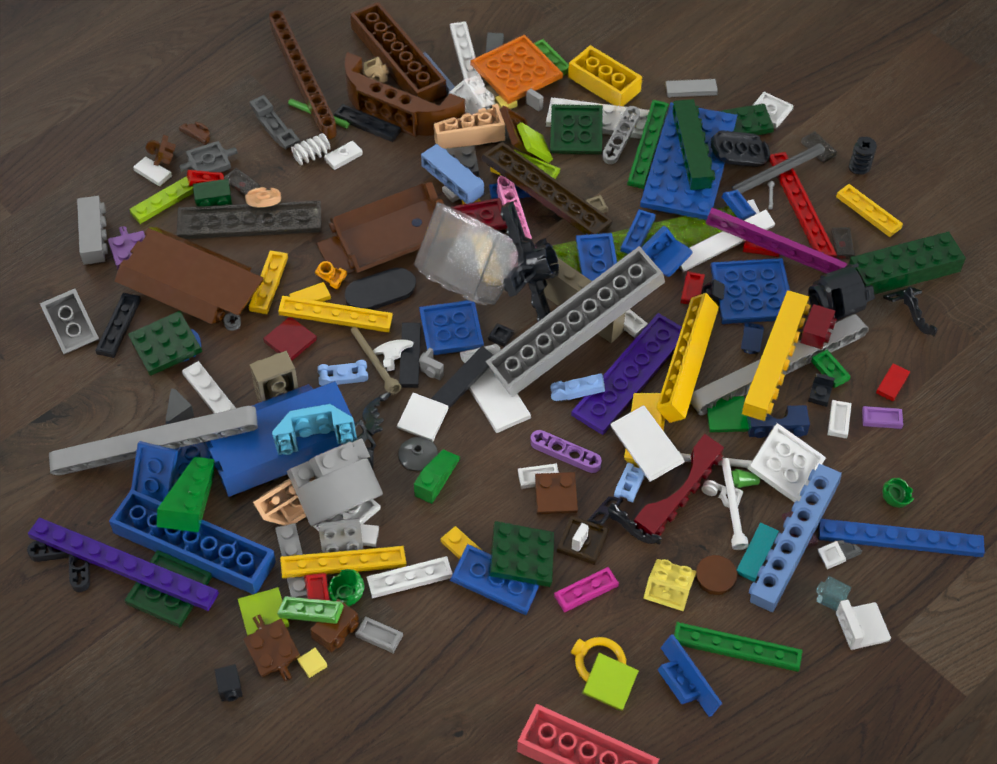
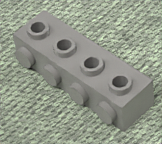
[77,196,108,265]

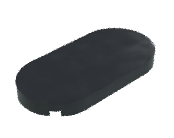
[710,130,770,167]
[345,268,416,310]

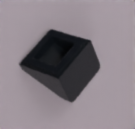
[702,279,725,301]

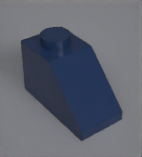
[741,322,764,354]

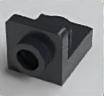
[808,373,835,407]

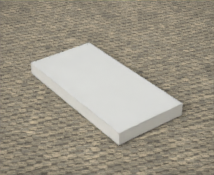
[469,368,531,433]
[610,405,684,482]

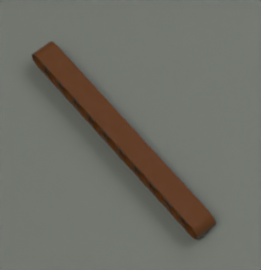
[269,10,337,139]

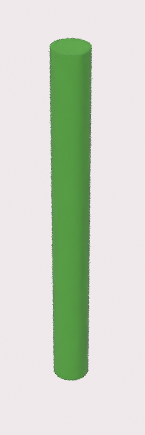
[288,99,349,129]

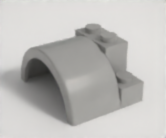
[286,438,383,526]

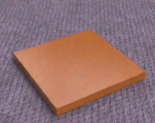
[471,35,563,104]

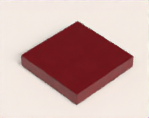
[263,317,317,361]

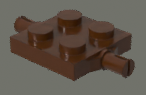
[243,614,301,682]

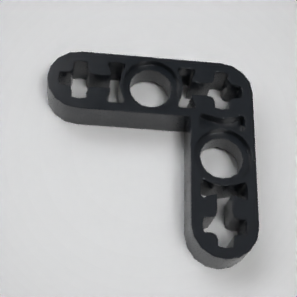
[27,541,90,592]

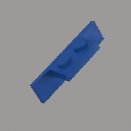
[658,635,722,717]

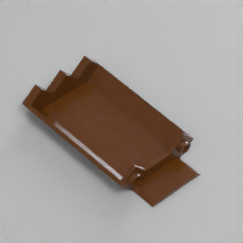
[316,181,458,274]
[115,227,264,324]

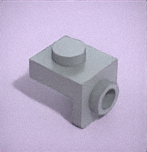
[419,348,444,380]

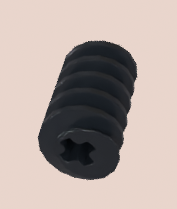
[849,137,877,175]

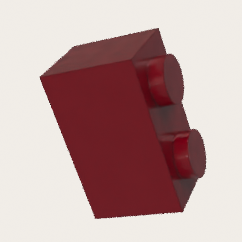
[800,304,837,350]

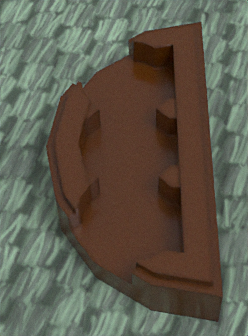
[179,122,210,145]

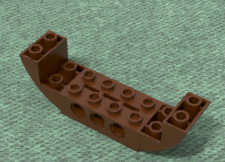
[345,52,465,137]

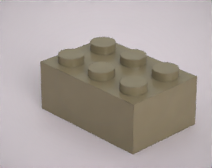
[250,351,298,403]

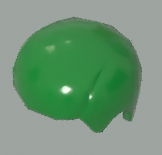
[882,478,914,508]

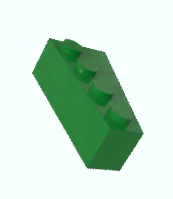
[157,457,214,532]

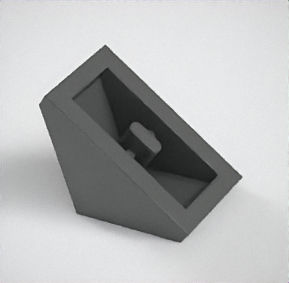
[165,389,194,425]

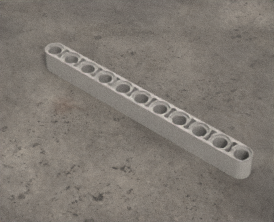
[690,314,869,415]
[49,406,258,475]

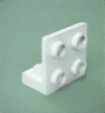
[450,76,496,115]
[836,600,891,650]

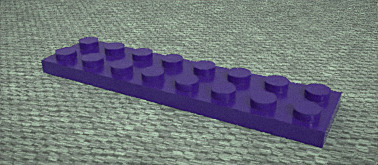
[571,313,682,435]

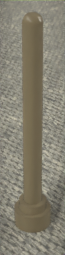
[351,327,401,395]

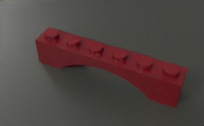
[634,434,724,536]

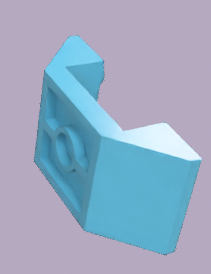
[272,404,357,455]

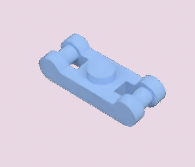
[317,360,368,386]
[614,463,645,503]

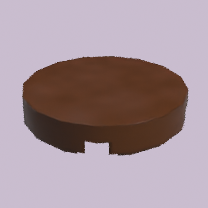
[695,555,737,595]

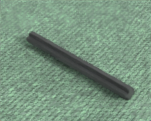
[732,143,824,193]

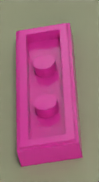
[554,567,619,613]

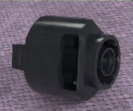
[808,263,875,320]

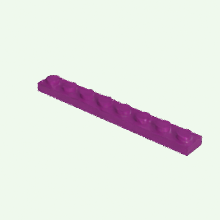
[705,208,847,274]

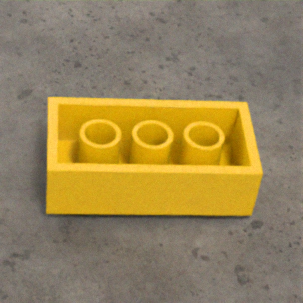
[568,45,642,107]

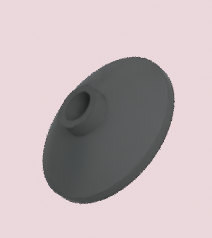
[398,437,438,471]

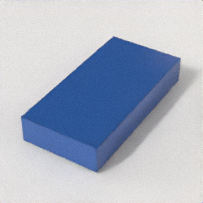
[722,190,756,220]

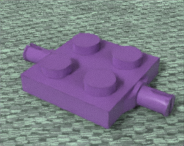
[108,226,145,270]

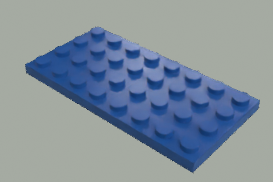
[640,102,737,220]

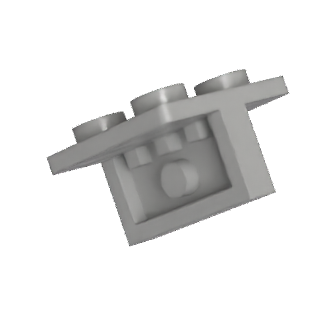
[318,518,363,553]

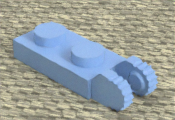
[550,373,605,401]

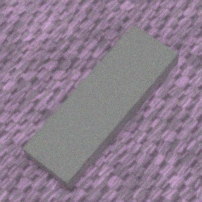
[665,79,718,97]

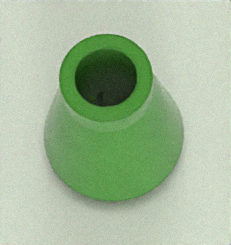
[731,469,760,488]

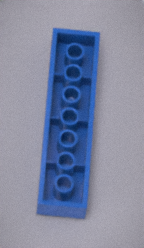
[109,489,276,594]

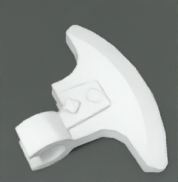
[373,340,414,372]

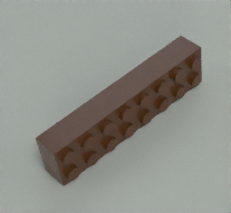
[350,2,447,102]

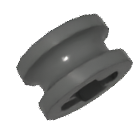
[224,313,241,331]

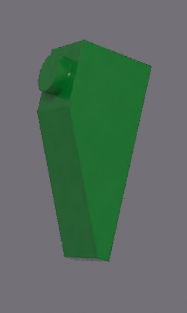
[414,449,460,504]

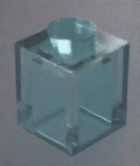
[816,576,852,611]

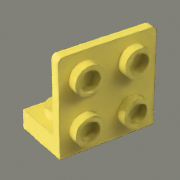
[643,559,696,611]

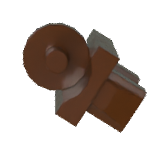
[146,135,176,166]

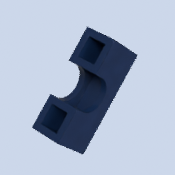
[747,405,810,438]

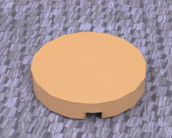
[245,187,281,207]

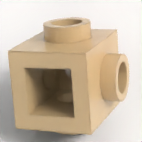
[364,57,389,83]

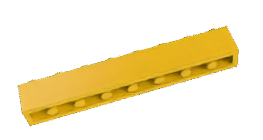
[742,290,811,421]
[656,293,719,423]

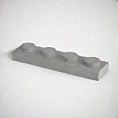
[275,523,307,599]

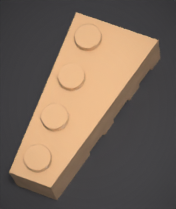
[434,104,505,148]

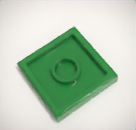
[707,396,749,432]

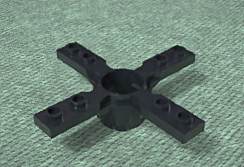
[501,201,559,322]

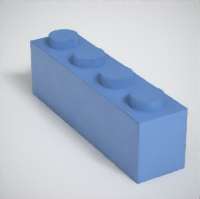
[421,144,484,204]

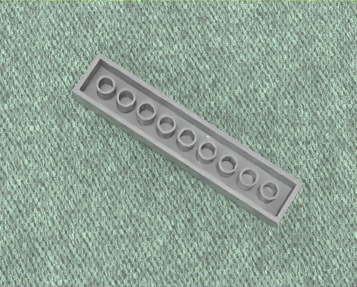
[486,246,665,397]

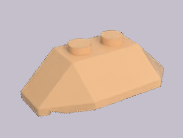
[253,476,315,526]

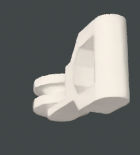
[702,480,743,508]

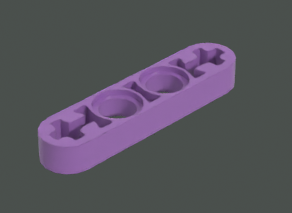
[530,430,602,473]

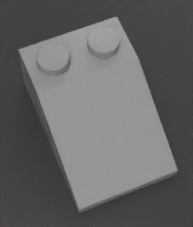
[40,289,99,354]

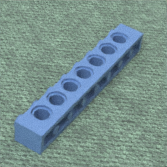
[748,464,842,613]

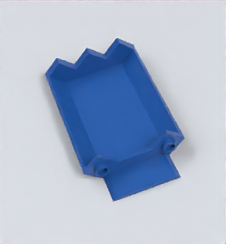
[204,381,355,497]

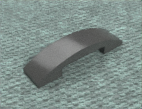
[249,95,300,149]

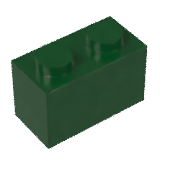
[193,179,233,211]

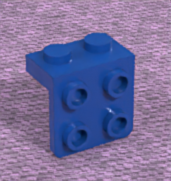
[642,226,693,277]

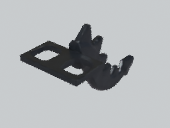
[883,286,937,337]
[353,392,391,448]
[587,496,662,545]

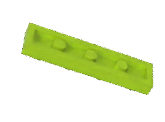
[129,176,194,224]

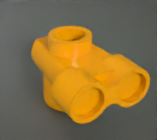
[315,261,348,290]

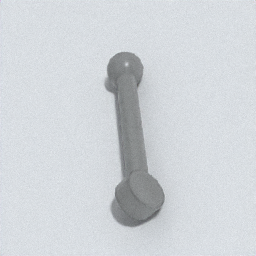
[768,181,775,210]

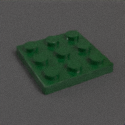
[550,104,603,154]
[128,311,202,376]
[489,521,554,587]
[124,550,212,628]

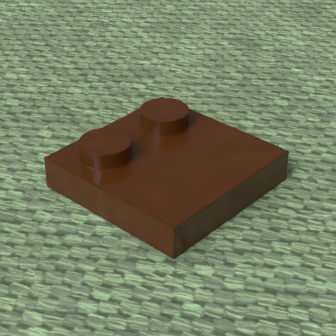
[535,472,578,514]

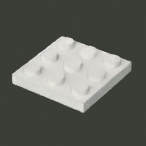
[748,423,826,502]

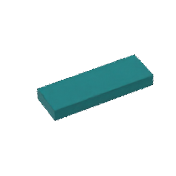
[737,522,779,582]

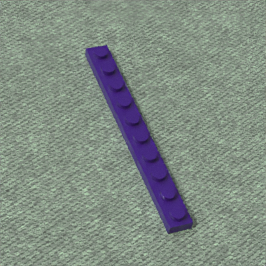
[28,517,219,611]

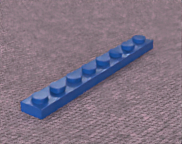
[819,519,985,557]

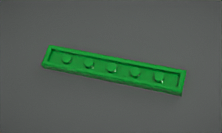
[627,100,669,189]
[674,622,802,672]

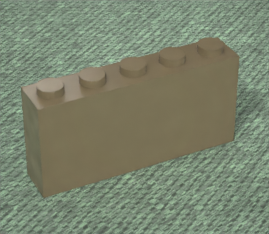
[544,257,626,343]

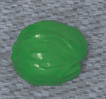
[328,569,364,606]

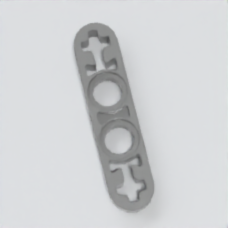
[603,106,640,164]

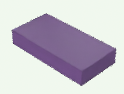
[862,406,903,429]

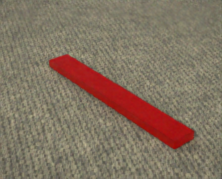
[769,152,837,258]

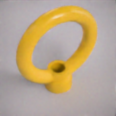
[571,637,626,682]

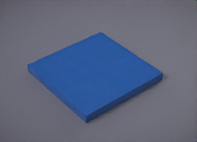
[710,258,790,324]

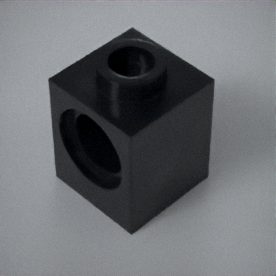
[214,664,243,702]

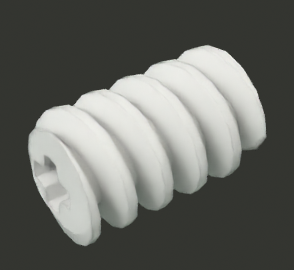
[291,133,330,166]

